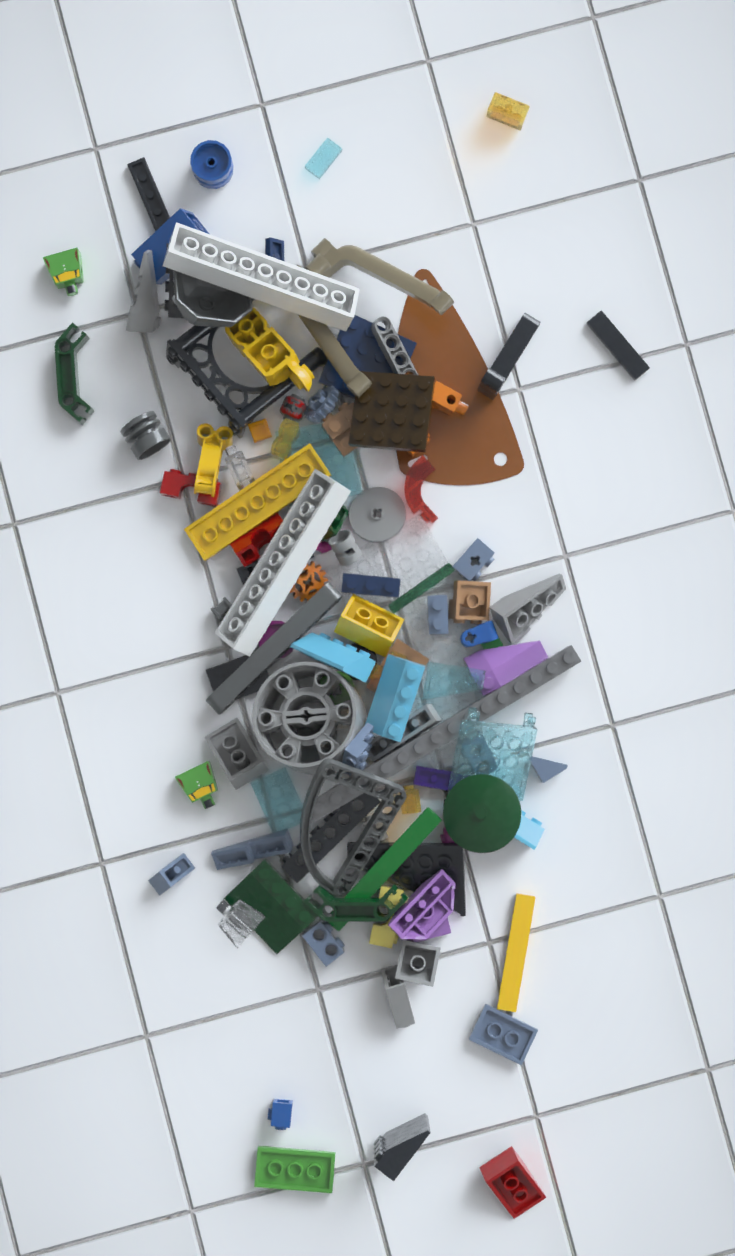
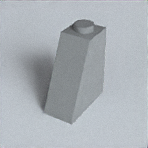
[381,965,415,1029]

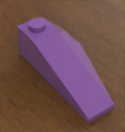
[463,640,548,696]

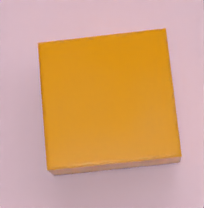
[248,418,272,443]

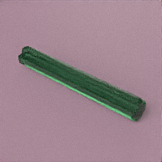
[388,563,454,614]

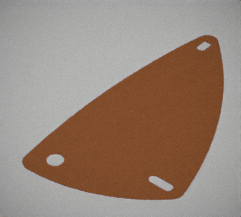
[396,269,524,485]

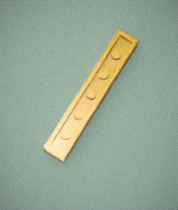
[497,893,536,1012]

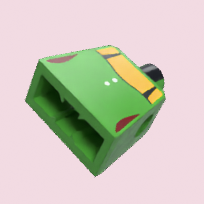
[43,247,84,296]
[175,761,218,809]

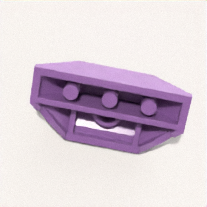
[388,869,456,939]

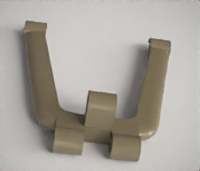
[296,238,454,398]

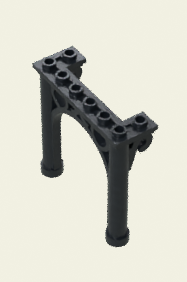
[166,298,328,439]

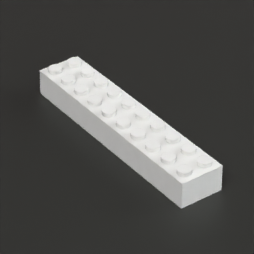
[163,223,359,331]
[215,469,351,657]

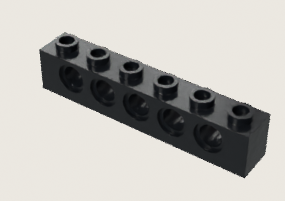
[281,793,381,883]

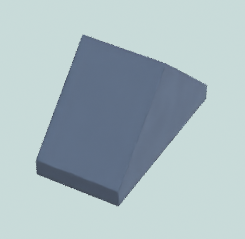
[528,756,568,783]

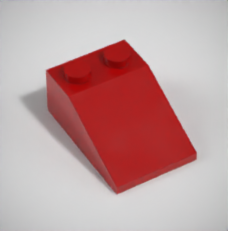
[479,1146,547,1219]

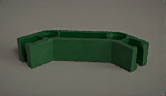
[54,322,95,425]
[303,884,408,922]

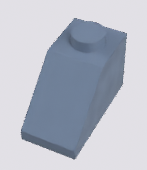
[148,853,195,896]

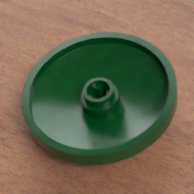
[443,774,522,853]

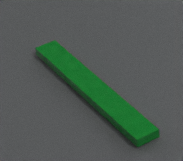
[328,807,442,932]

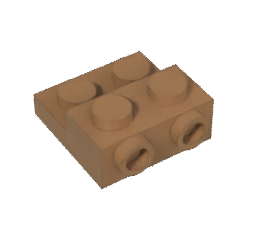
[321,402,358,457]
[448,580,491,624]

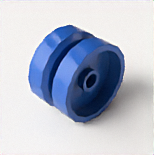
[190,140,234,189]

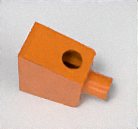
[432,381,469,415]

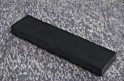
[127,157,170,231]
[586,310,650,381]

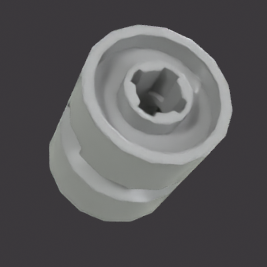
[328,529,362,566]

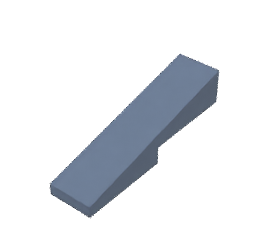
[211,828,294,870]

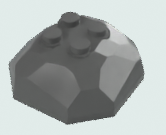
[173,270,252,327]

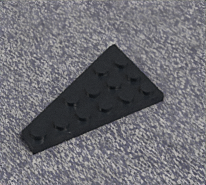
[347,842,466,916]

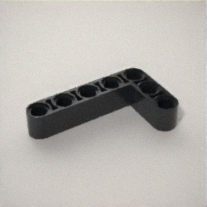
[477,312,541,400]

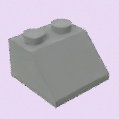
[395,940,441,987]

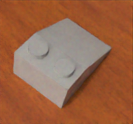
[204,718,269,790]

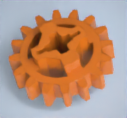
[290,561,328,602]

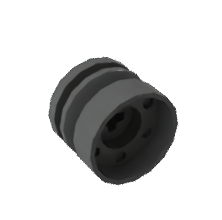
[120,411,171,460]

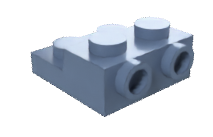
[342,722,374,776]

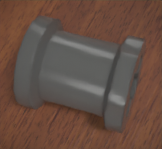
[210,597,232,621]

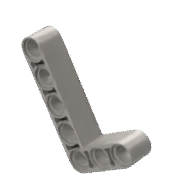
[371,316,418,375]

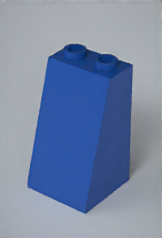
[131,208,211,285]

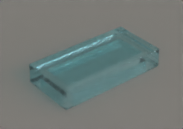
[304,137,343,180]

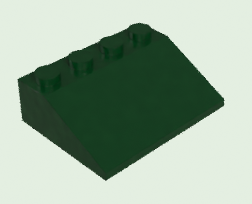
[224,858,318,954]

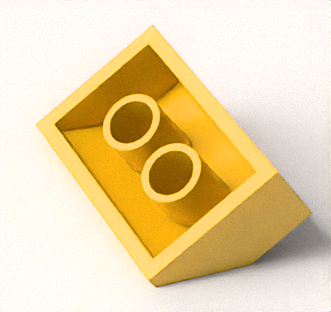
[334,594,405,657]

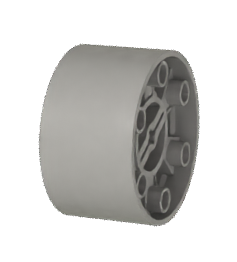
[252,662,367,775]

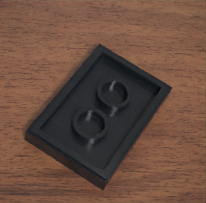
[206,652,269,699]

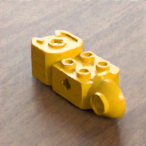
[225,307,315,392]

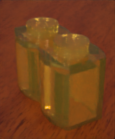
[271,418,300,461]

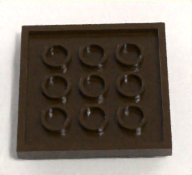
[348,371,435,453]

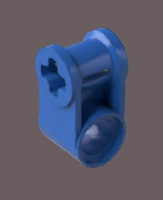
[460,620,499,647]

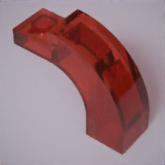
[404,455,438,525]

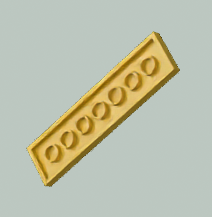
[184,443,332,561]

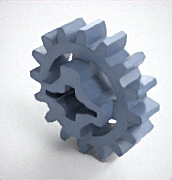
[304,385,340,424]

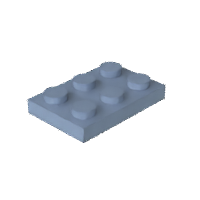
[469,1003,538,1066]

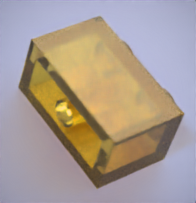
[486,92,530,131]
[399,785,421,815]

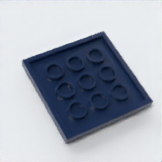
[318,314,417,399]

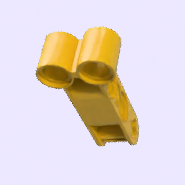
[194,423,233,497]

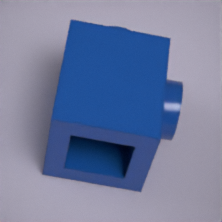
[267,1099,293,1130]

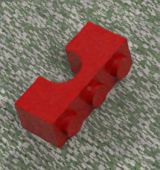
[160,469,222,507]
[230,513,283,567]

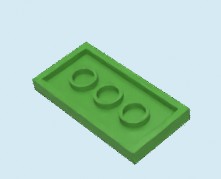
[254,1146,336,1193]

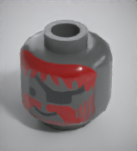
[279,394,307,424]

